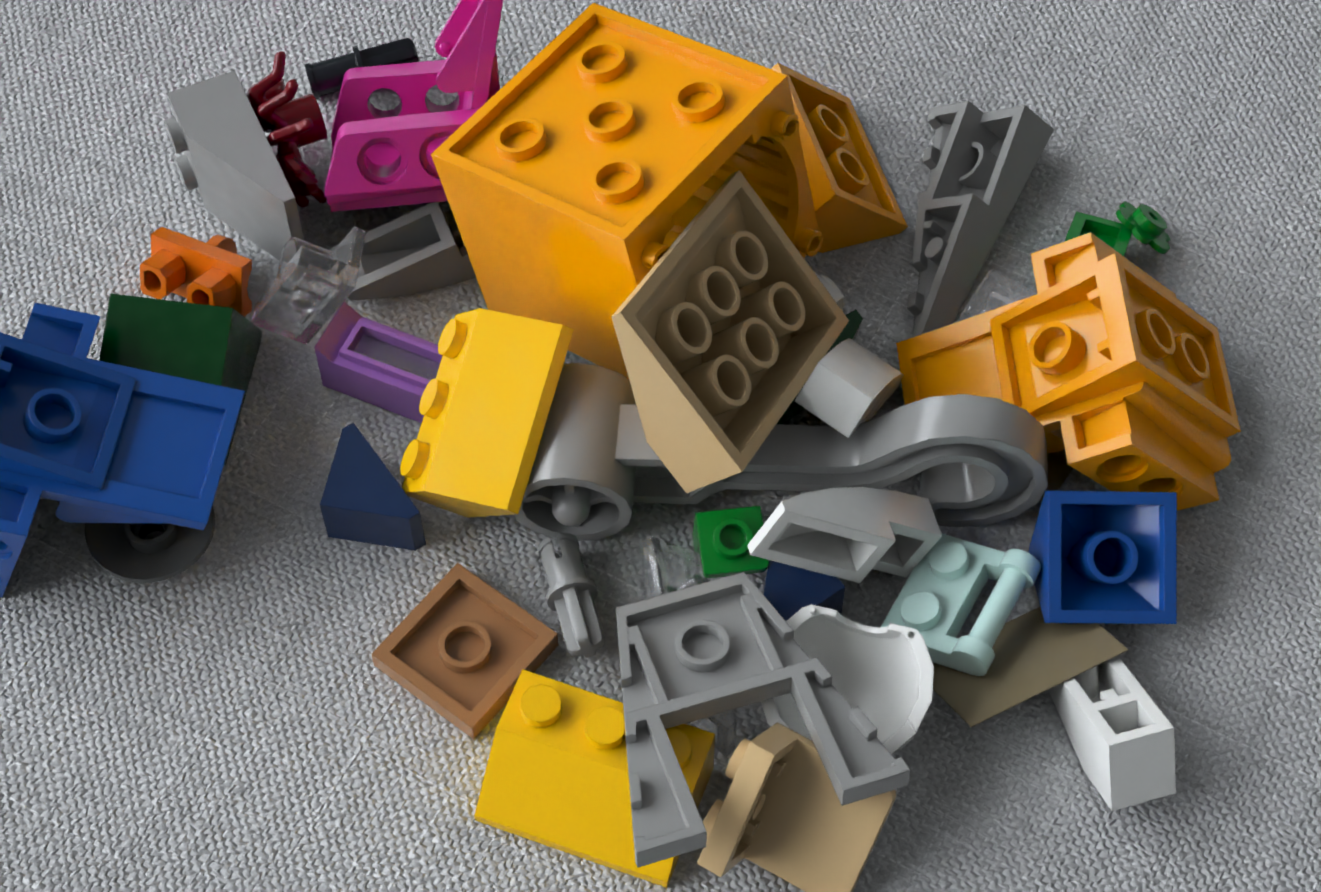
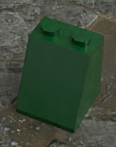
[99,294,262,466]

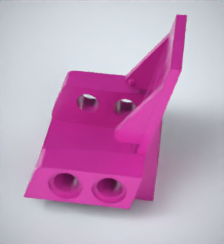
[324,0,503,212]

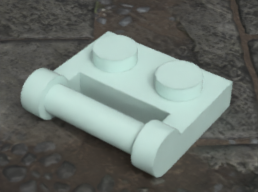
[881,533,1041,676]

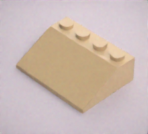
[611,170,849,493]

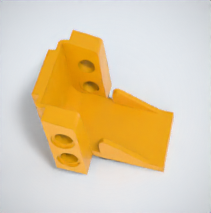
[896,232,1241,511]

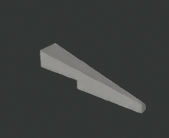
[907,101,1054,337]

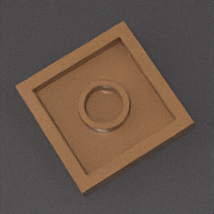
[371,563,559,739]

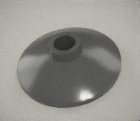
[85,505,215,583]

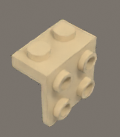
[697,722,896,892]

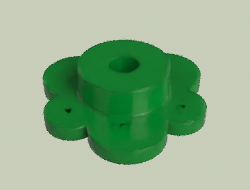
[1116,201,1170,254]

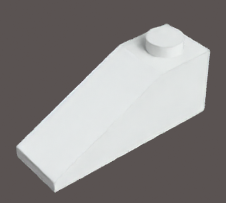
[1048,656,1176,811]

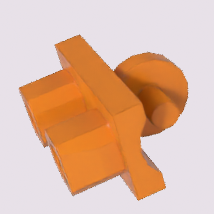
[140,227,252,317]

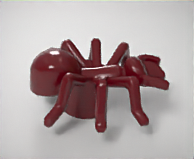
[247,51,327,208]

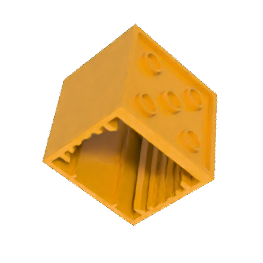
[431,3,823,379]

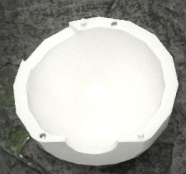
[761,604,934,756]

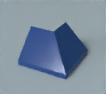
[1028,490,1177,624]

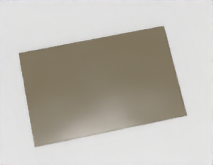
[932,607,1129,727]

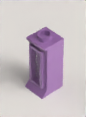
[314,301,442,423]

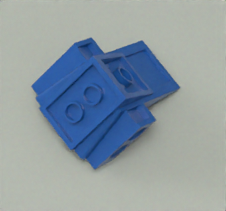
[0,303,245,598]

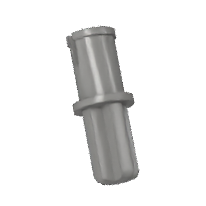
[538,533,605,658]

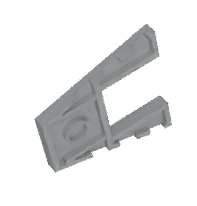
[616,572,910,868]

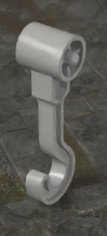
[514,363,1048,541]

